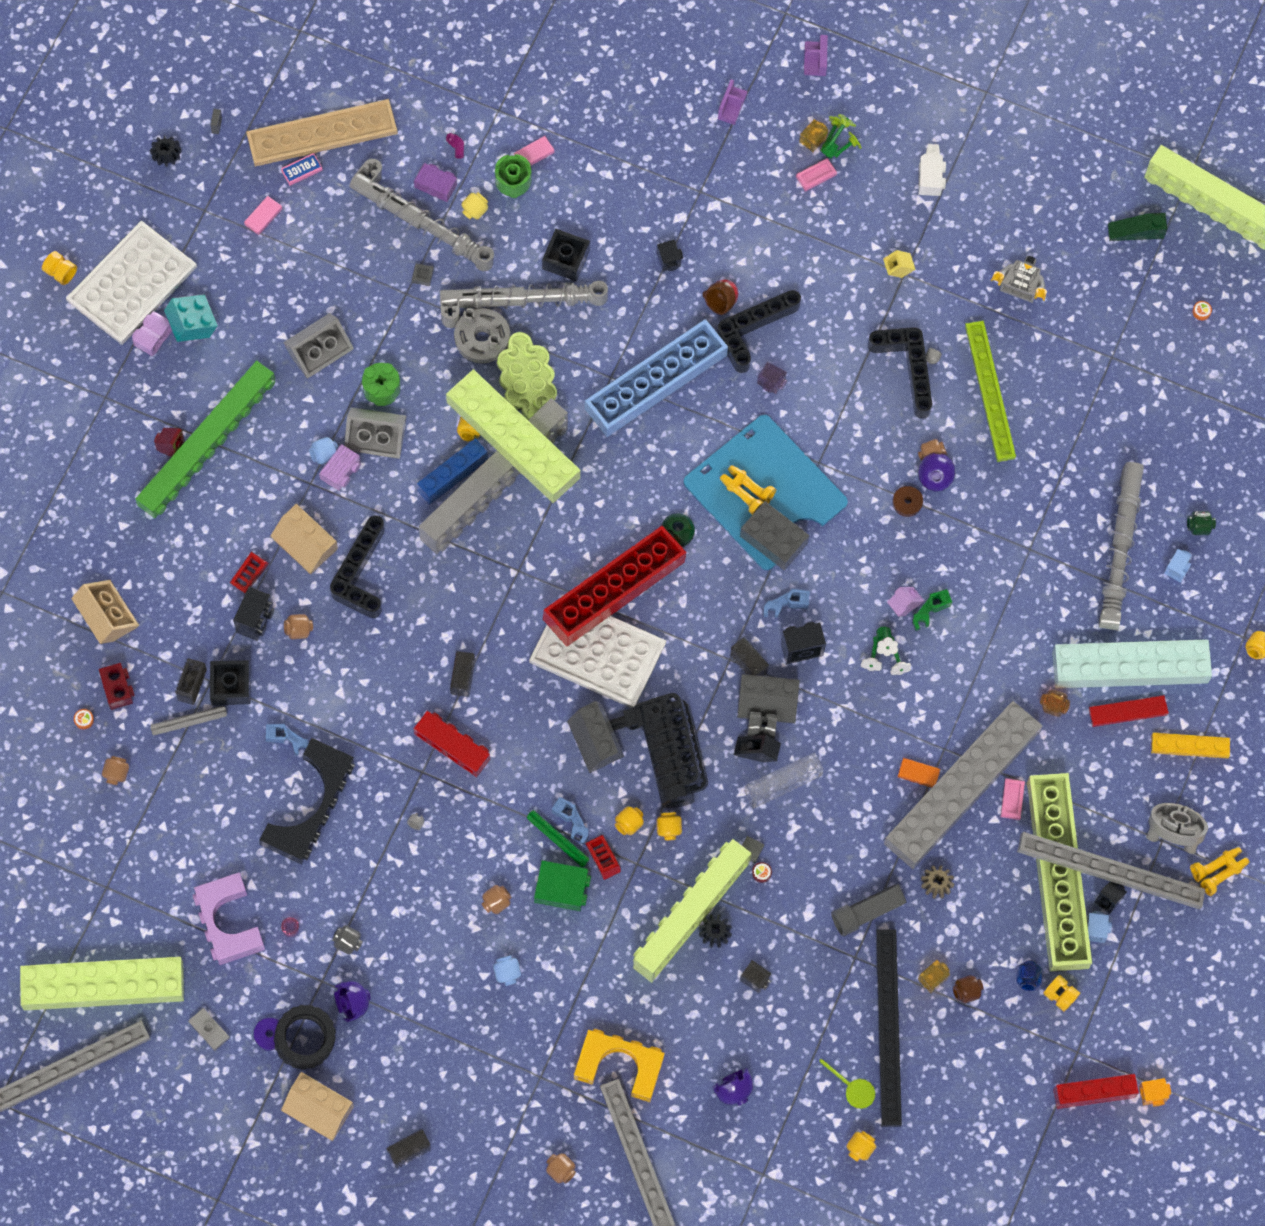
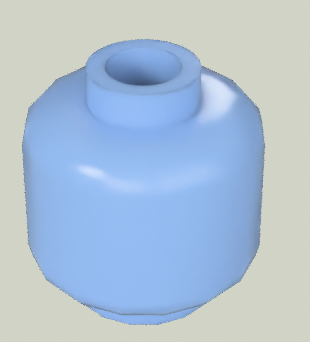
[309,437,339,465]
[493,955,522,986]

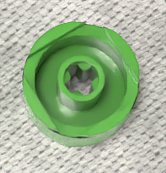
[495,154,532,198]
[362,363,401,406]

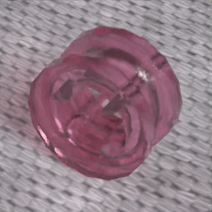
[281,917,299,937]

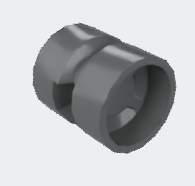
[747,712,777,739]

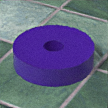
[253,1018,279,1051]

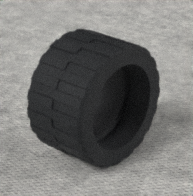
[274,1005,336,1070]

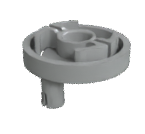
[454,308,510,363]
[1146,803,1208,854]

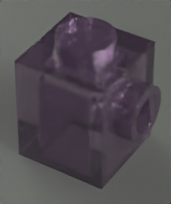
[757,362,788,394]

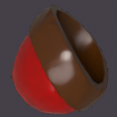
[702,280,739,315]

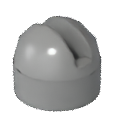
[926,348,942,364]
[407,813,424,830]

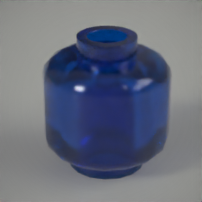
[1016,960,1043,991]

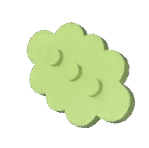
[497,332,557,420]

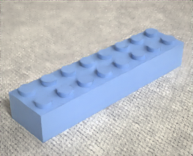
[585,319,728,437]

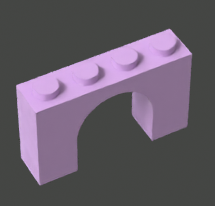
[192,872,265,965]

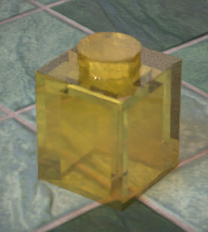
[799,119,828,153]
[918,960,950,994]

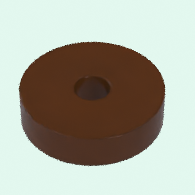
[892,486,923,517]

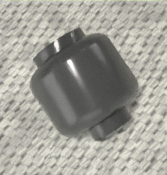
[332,925,363,954]

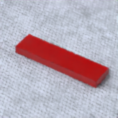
[1088,695,1169,727]

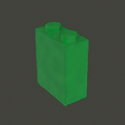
[534,860,591,912]

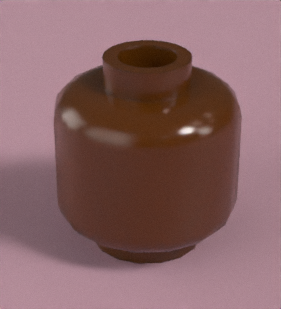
[953,975,984,1004]

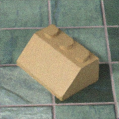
[270,504,338,575]
[71,580,139,644]
[281,1072,354,1141]

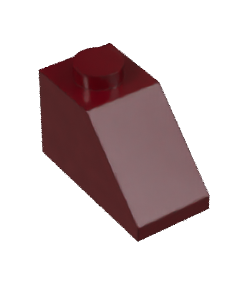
[154,428,185,457]

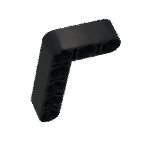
[717,290,801,373]
[868,327,932,419]
[330,515,385,618]

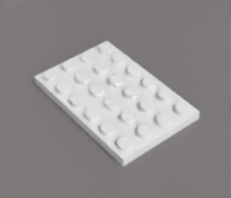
[66,221,197,345]
[529,595,667,708]

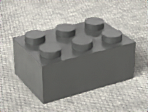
[740,501,810,571]

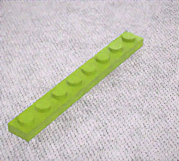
[965,320,1016,462]

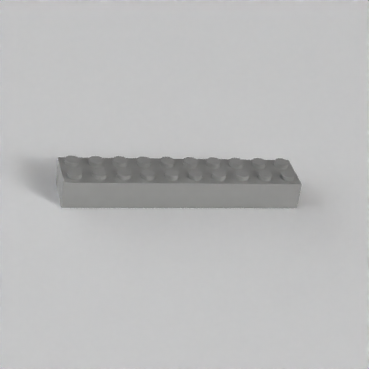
[419,398,568,555]
[884,701,1042,869]

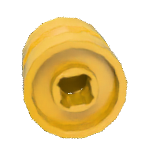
[42,251,77,285]
[1043,975,1081,1012]

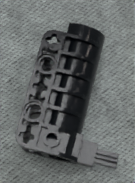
[609,693,708,808]

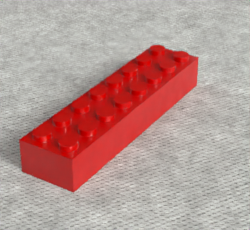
[542,526,687,647]

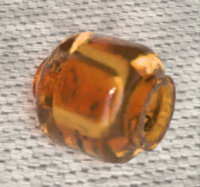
[1040,689,1070,717]

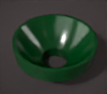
[661,513,695,547]

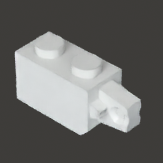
[918,144,946,196]

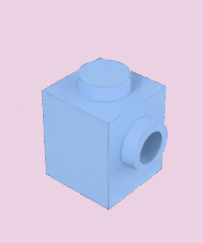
[1087,911,1112,943]

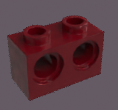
[98,662,135,710]

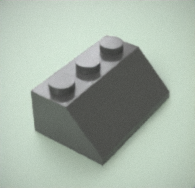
[737,674,800,724]
[567,701,625,773]

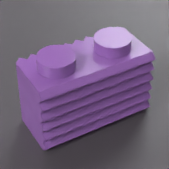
[414,163,457,202]

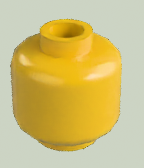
[457,417,480,441]
[1245,631,1265,659]
[615,806,644,835]
[656,812,682,840]
[846,1130,876,1162]

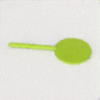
[819,1059,875,1109]

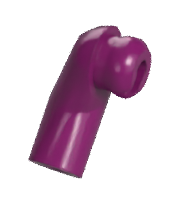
[446,133,464,159]

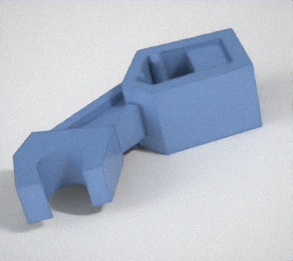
[763,589,810,618]
[266,724,309,755]
[552,797,588,845]

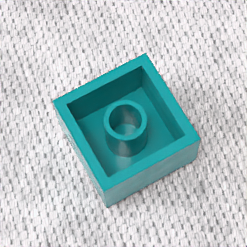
[164,294,218,342]

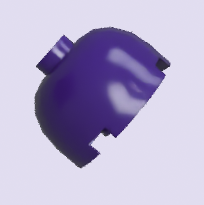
[918,453,956,492]
[334,981,371,1022]
[712,1068,753,1106]

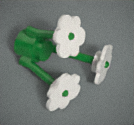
[861,627,911,675]

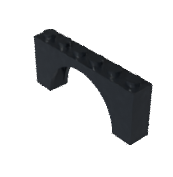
[259,738,355,865]

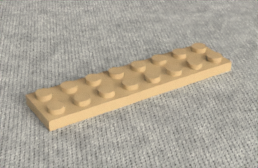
[246,99,398,167]

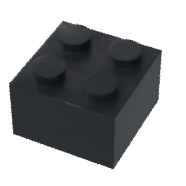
[542,229,590,282]
[233,587,274,641]
[781,622,826,665]
[210,660,251,705]

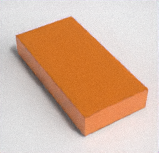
[898,758,940,788]

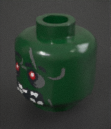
[1187,511,1216,535]

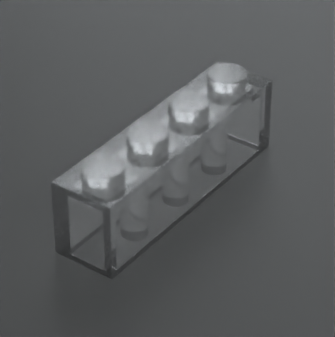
[744,752,824,809]

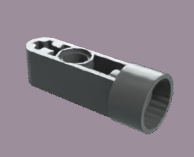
[831,884,907,937]

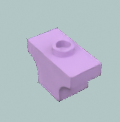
[887,587,925,616]

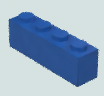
[417,438,488,505]

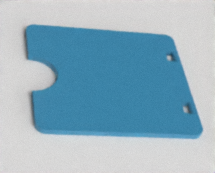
[684,415,848,570]

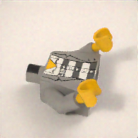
[991,256,1047,303]

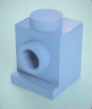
[1164,549,1192,583]

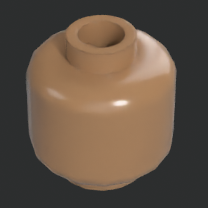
[918,439,947,461]
[284,614,313,640]
[102,756,129,785]
[481,885,512,914]
[546,1153,576,1184]

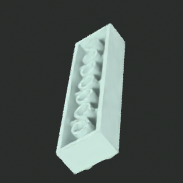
[1052,640,1212,688]

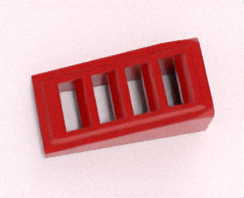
[230,551,269,594]
[585,835,621,880]

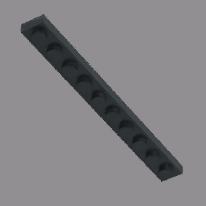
[876,929,902,1127]

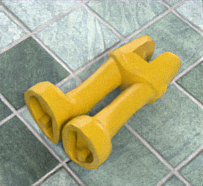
[720,465,777,515]
[1190,847,1250,896]

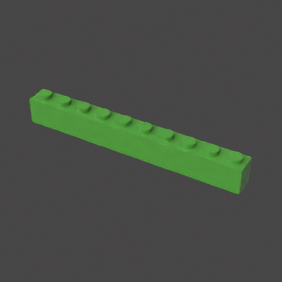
[135,360,275,519]

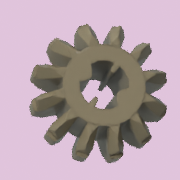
[921,865,954,899]

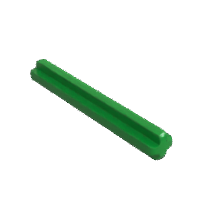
[527,810,589,867]

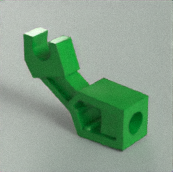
[912,589,952,631]

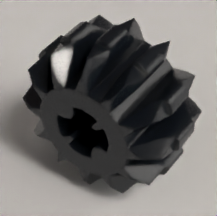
[150,134,182,167]
[699,914,732,948]

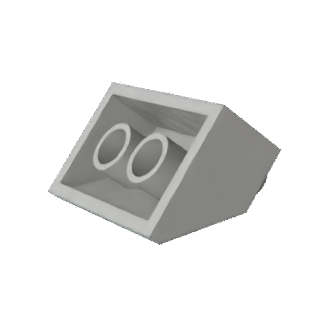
[283,313,354,379]
[344,407,407,459]

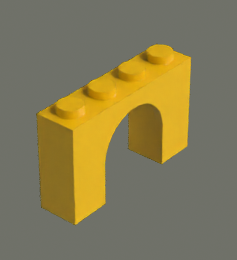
[574,1029,665,1102]

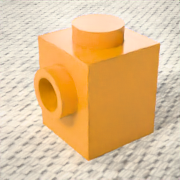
[1139,1078,1171,1107]

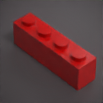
[413,711,490,778]
[1053,1074,1139,1109]

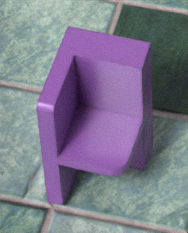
[804,35,828,76]
[718,79,747,125]

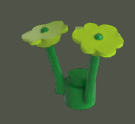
[820,114,862,159]

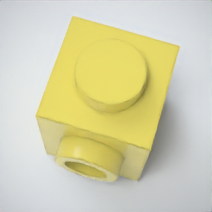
[883,250,916,278]

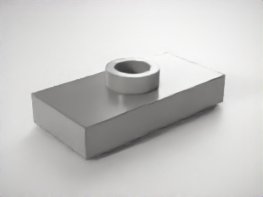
[188,1008,230,1051]

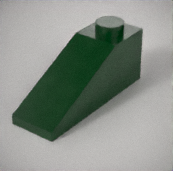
[1107,213,1167,241]

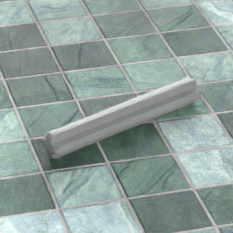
[150,706,227,735]

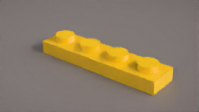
[1151,733,1230,759]

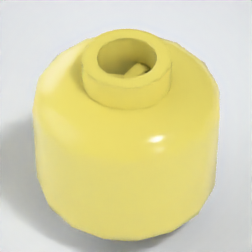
[461,192,488,220]

